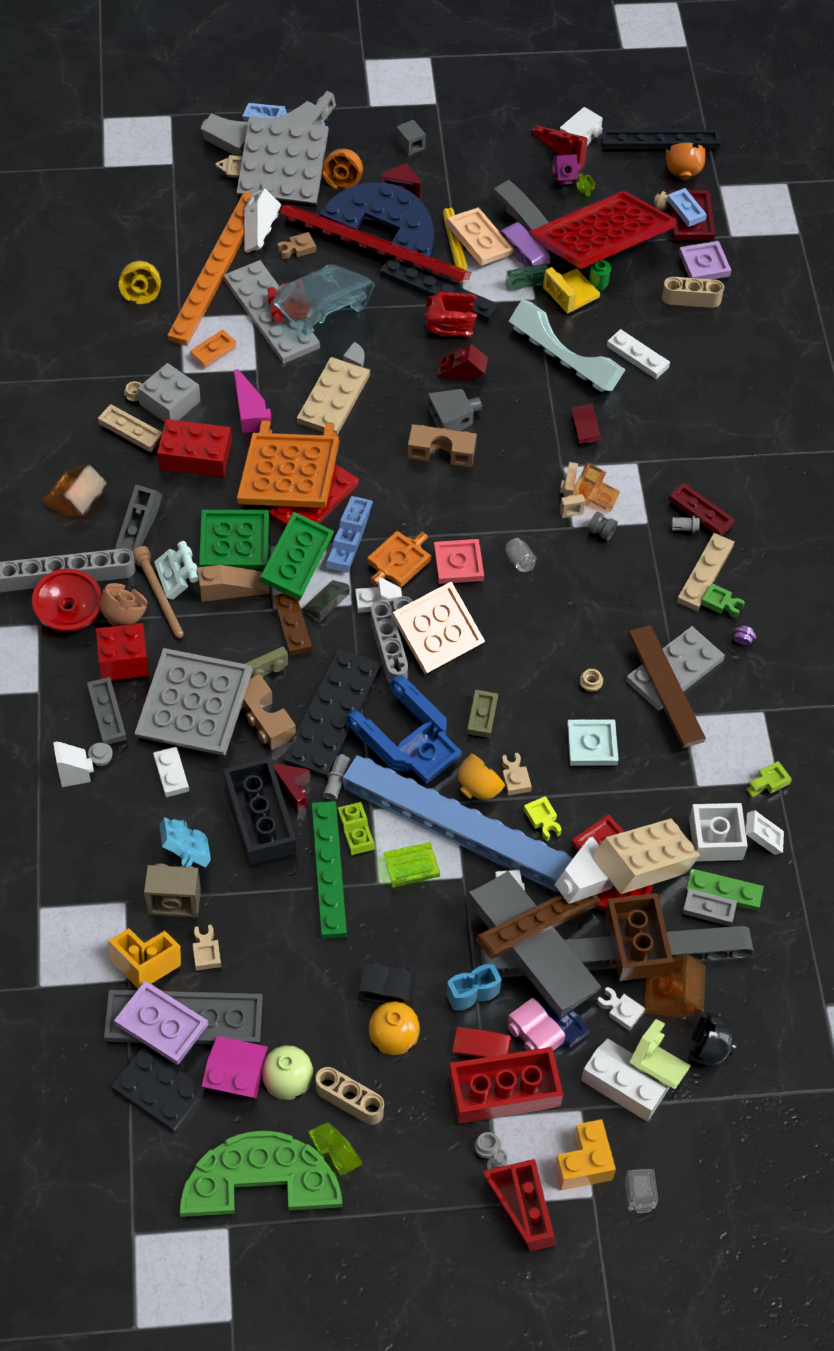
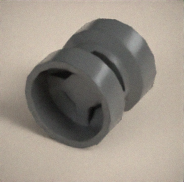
[587,511,618,541]

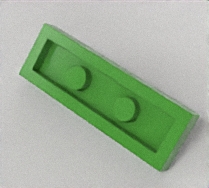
[686,869,764,912]

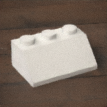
[581,1039,670,1122]

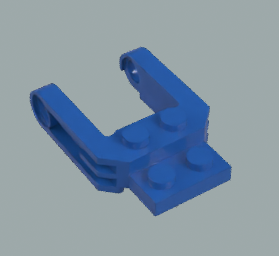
[345,675,462,784]

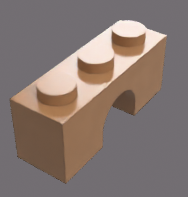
[407,424,477,467]
[240,674,296,750]

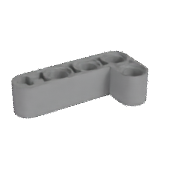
[371,596,413,683]

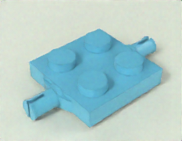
[160,817,211,867]

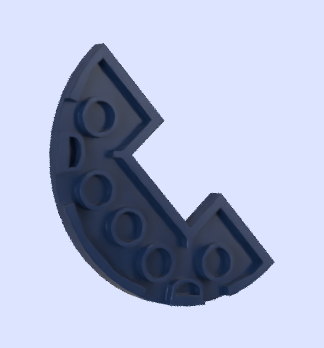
[320,182,434,257]

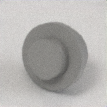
[88,743,113,766]
[475,1132,501,1159]

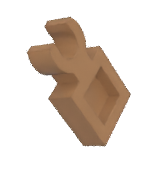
[278,232,316,259]

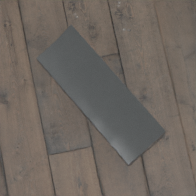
[468,871,601,1018]

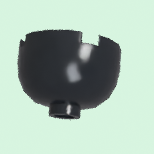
[689,1012,736,1066]

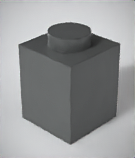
[396,120,426,156]

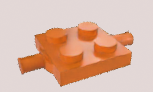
[367,531,431,588]

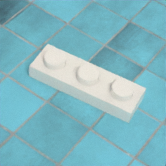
[607,329,670,379]

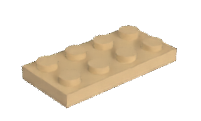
[297,357,370,436]

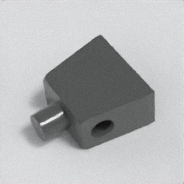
[428,389,482,431]

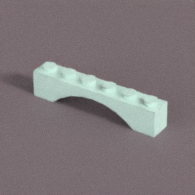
[509,300,625,392]

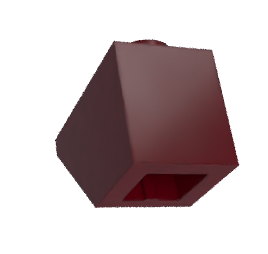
[437,344,488,382]

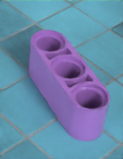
[499,222,550,273]

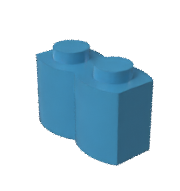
[446,964,501,1010]

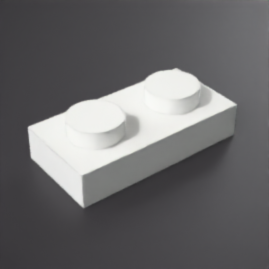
[153,747,189,797]
[745,811,784,855]

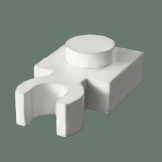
[597,987,645,1031]

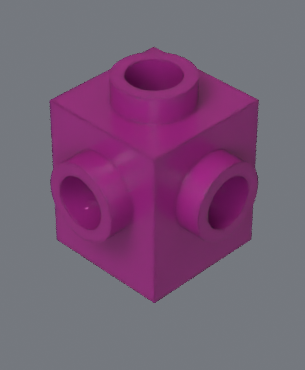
[551,155,580,184]

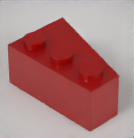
[483,1159,556,1252]

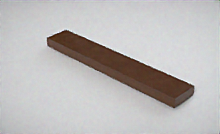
[629,625,706,748]
[476,894,601,959]

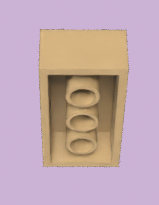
[592,819,700,894]

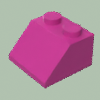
[202,1036,268,1099]

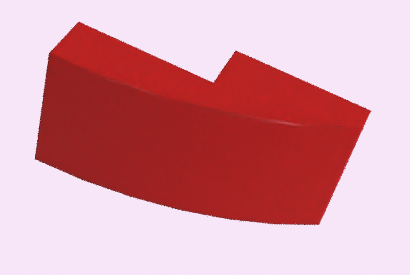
[452,1027,512,1058]

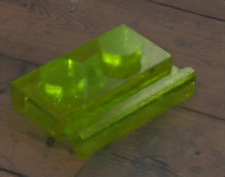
[383,842,440,888]

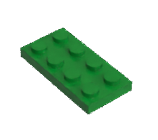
[259,512,334,601]

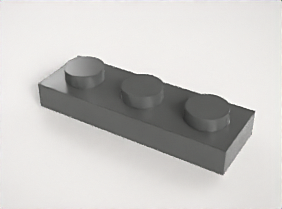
[87,677,127,744]

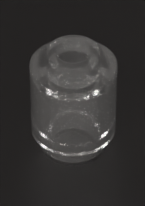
[505,538,537,572]

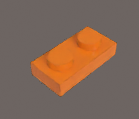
[190,329,236,368]

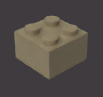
[144,864,201,917]

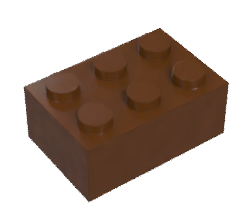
[605,893,673,981]

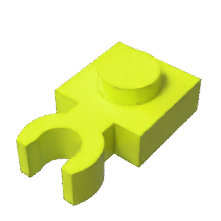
[524,796,561,841]

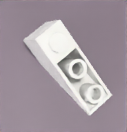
[245,188,281,253]

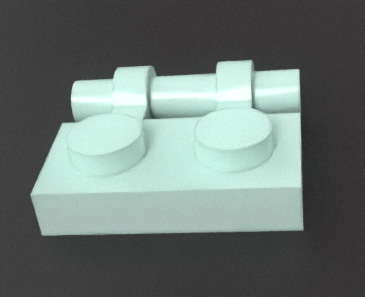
[154,541,199,600]

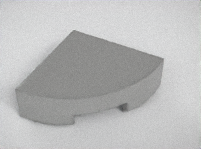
[343,342,365,367]

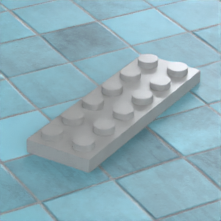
[224,260,320,364]

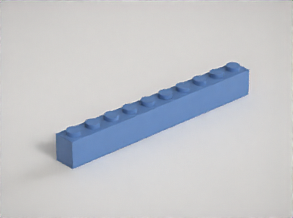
[343,755,573,893]

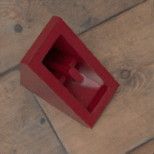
[381,163,421,198]

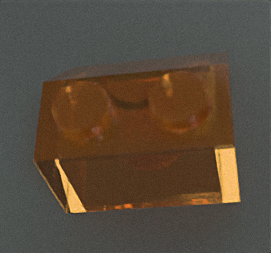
[42,464,107,517]
[645,954,706,1017]

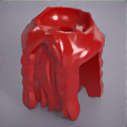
[424,291,477,338]

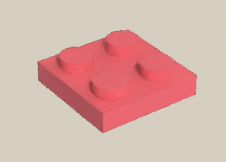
[434,539,484,584]

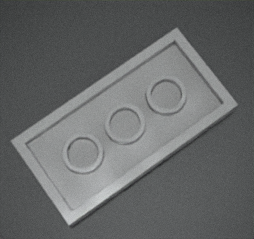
[626,626,725,711]

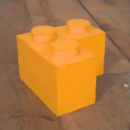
[108,928,181,989]
[555,1119,616,1191]

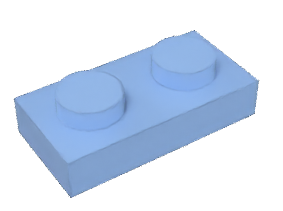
[667,188,707,227]

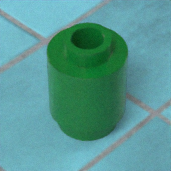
[589,260,611,291]

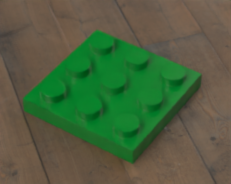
[199,510,269,570]

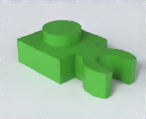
[701,583,745,618]

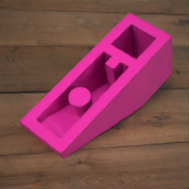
[234,369,271,433]

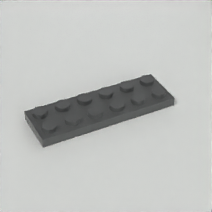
[104,990,263,1045]

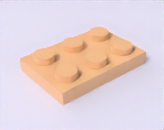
[445,207,514,266]

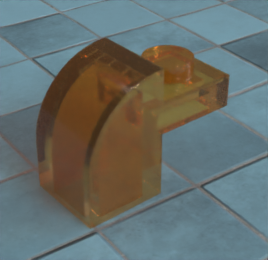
[574,462,620,512]

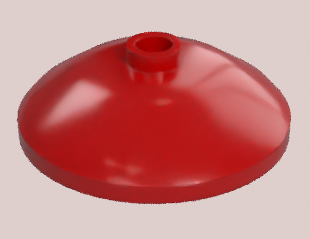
[32,568,102,632]

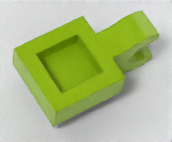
[747,761,792,797]

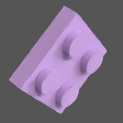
[679,241,731,279]

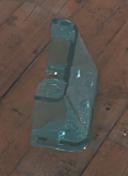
[273,264,375,336]

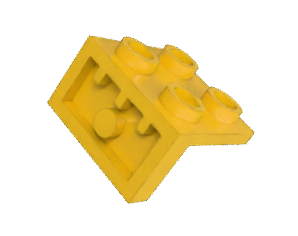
[543,267,600,314]

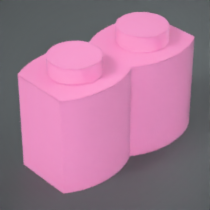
[508,998,565,1051]

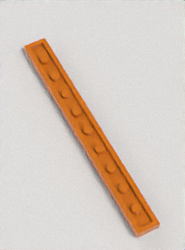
[167,192,252,346]

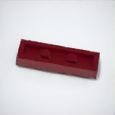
[668,483,735,536]

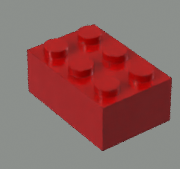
[157,419,232,478]

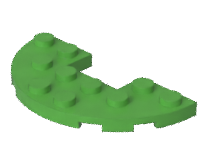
[180,1131,342,1217]

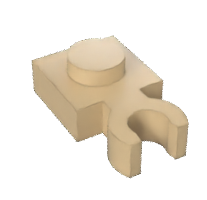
[560,462,578,498]
[502,753,532,795]
[193,925,221,971]

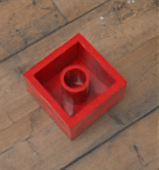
[96,623,149,680]

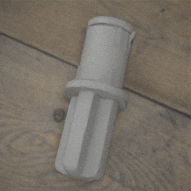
[323,754,350,801]

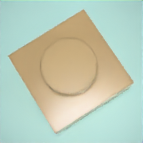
[560,494,585,518]

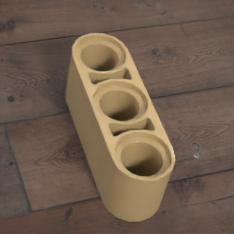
[662,277,724,308]
[316,1067,384,1125]

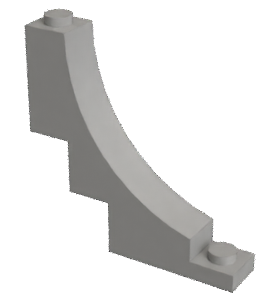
[200,91,336,157]

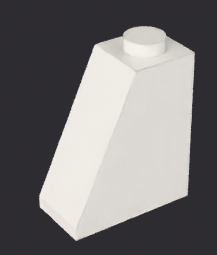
[555,837,613,904]

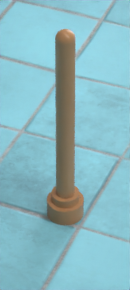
[132,546,183,638]

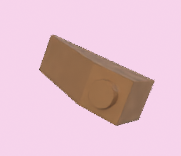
[198,565,270,602]

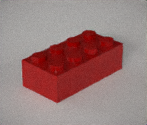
[448,1047,563,1124]

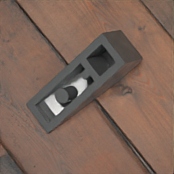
[115,484,163,552]

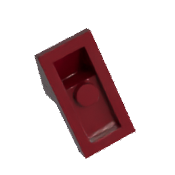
[273,764,310,813]

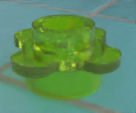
[577,173,595,197]

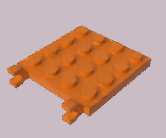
[237,420,339,508]

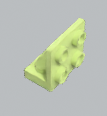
[629,1019,690,1089]

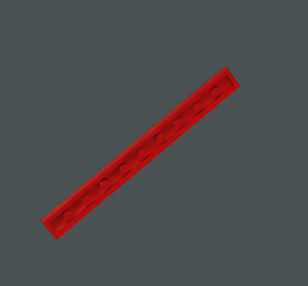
[280,205,472,283]

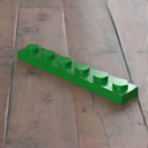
[312,801,347,939]

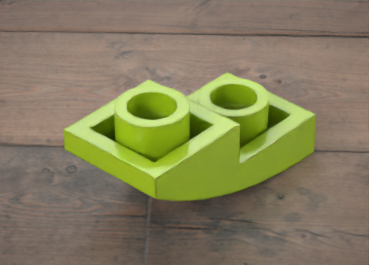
[338,802,375,855]

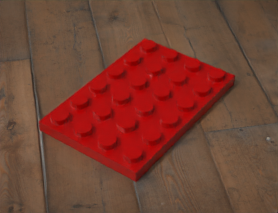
[529,191,676,269]

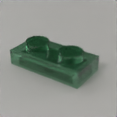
[505,263,548,291]

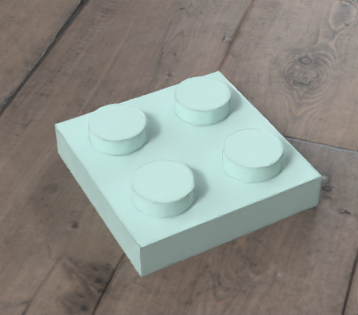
[567,720,618,766]

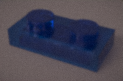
[540,1000,590,1048]

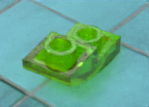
[309,1122,362,1176]

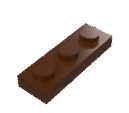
[273,593,312,656]

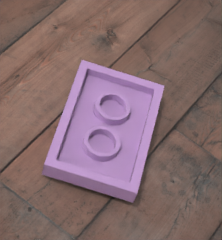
[114,981,209,1065]

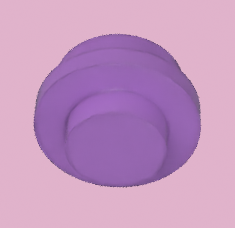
[733,625,756,645]

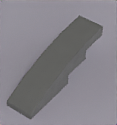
[493,180,549,251]

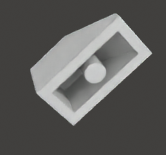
[53,742,94,787]

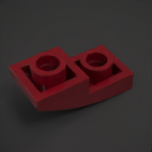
[571,404,601,444]

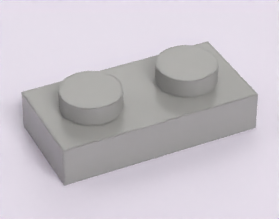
[682,888,737,927]

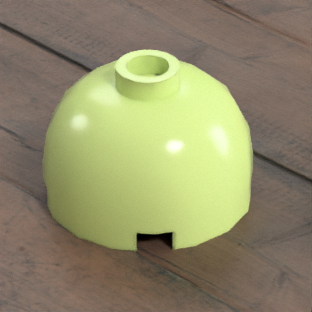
[261,1045,313,1100]

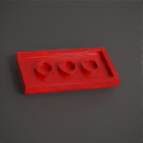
[269,464,359,528]

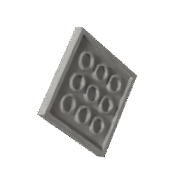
[237,116,329,206]
[135,648,253,756]

